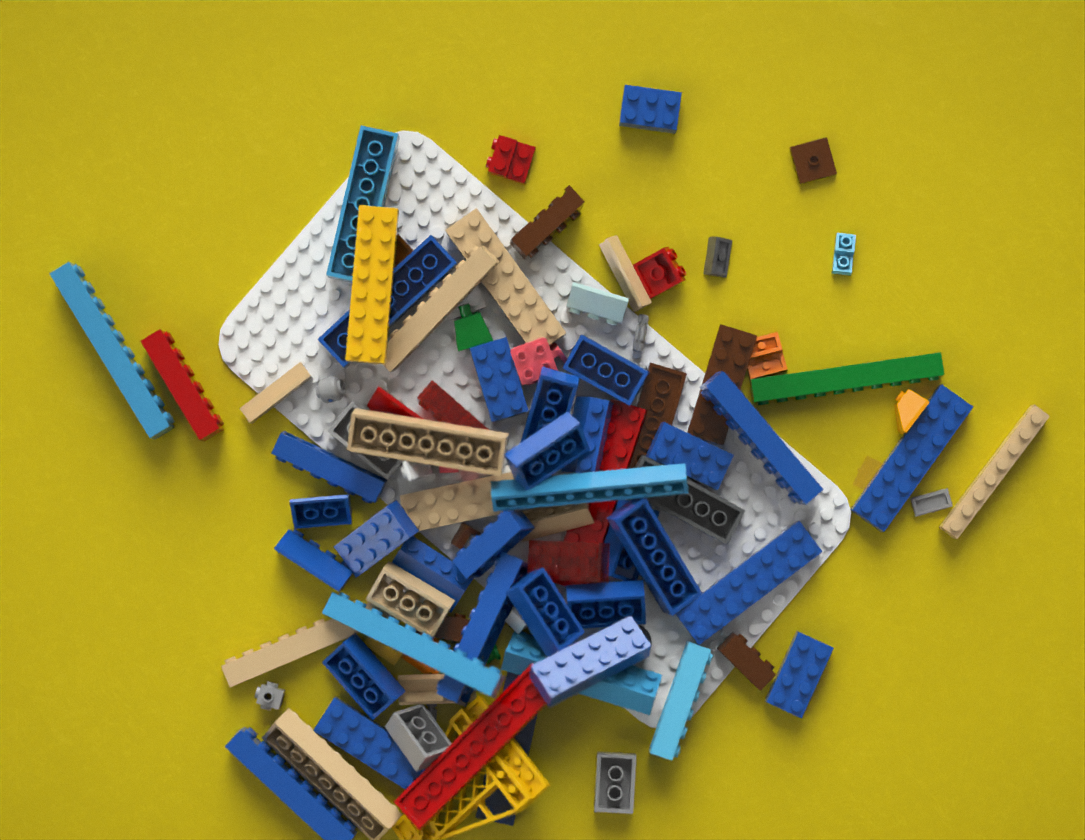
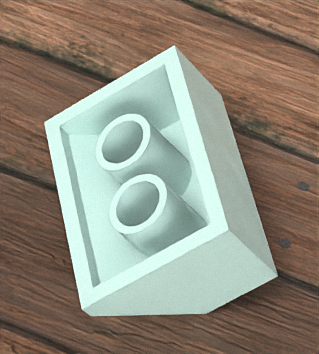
[566,282,629,326]

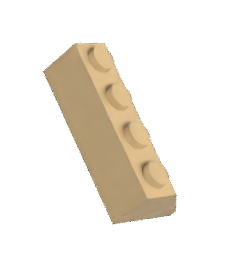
[366,561,455,637]

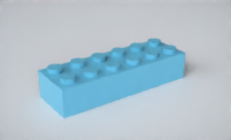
[649,641,713,761]

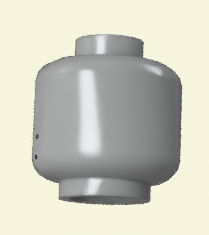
[316,376,346,403]

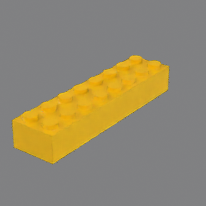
[346,205,399,365]

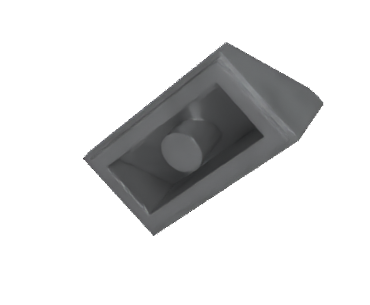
[704,237,732,278]

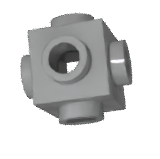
[255,681,286,711]

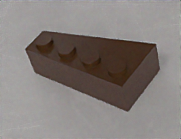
[510,185,585,260]

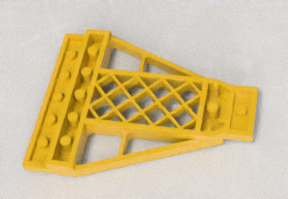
[391,696,550,840]

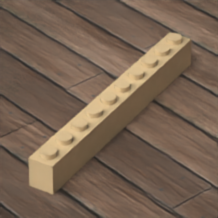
[221,600,395,687]

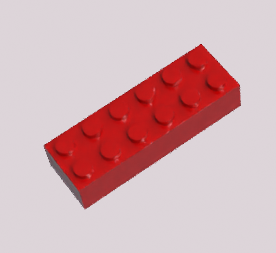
[140,329,224,442]

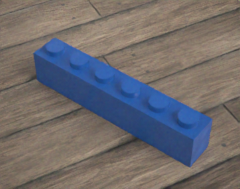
[271,431,388,504]

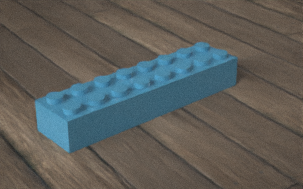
[326,125,400,283]
[501,630,662,715]

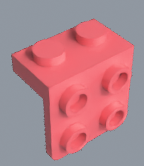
[510,337,558,385]

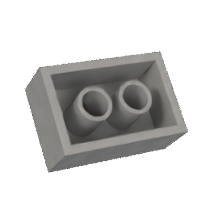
[385,704,452,772]
[594,751,636,814]

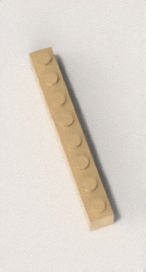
[383,246,500,372]
[939,404,1050,539]

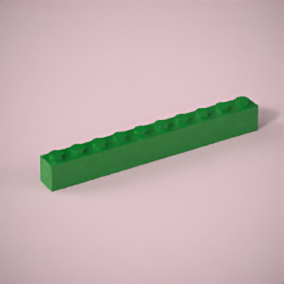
[749,352,945,405]

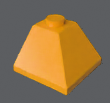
[894,389,930,434]

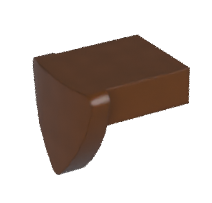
[450,522,482,549]

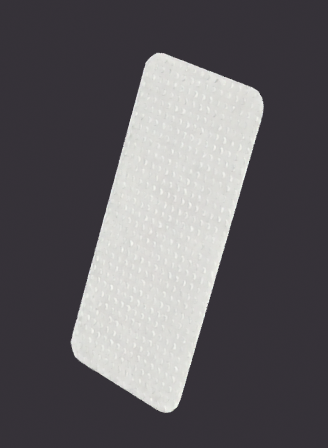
[218,131,851,728]

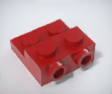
[486,135,536,184]
[633,247,686,299]

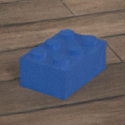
[619,85,682,134]

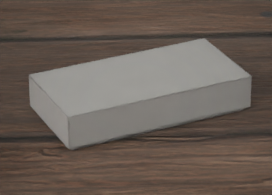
[910,488,953,517]

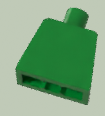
[454,303,493,351]

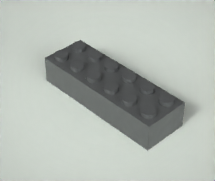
[635,455,746,544]

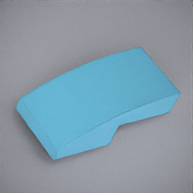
[832,233,856,276]

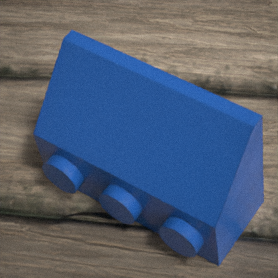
[290,494,352,529]

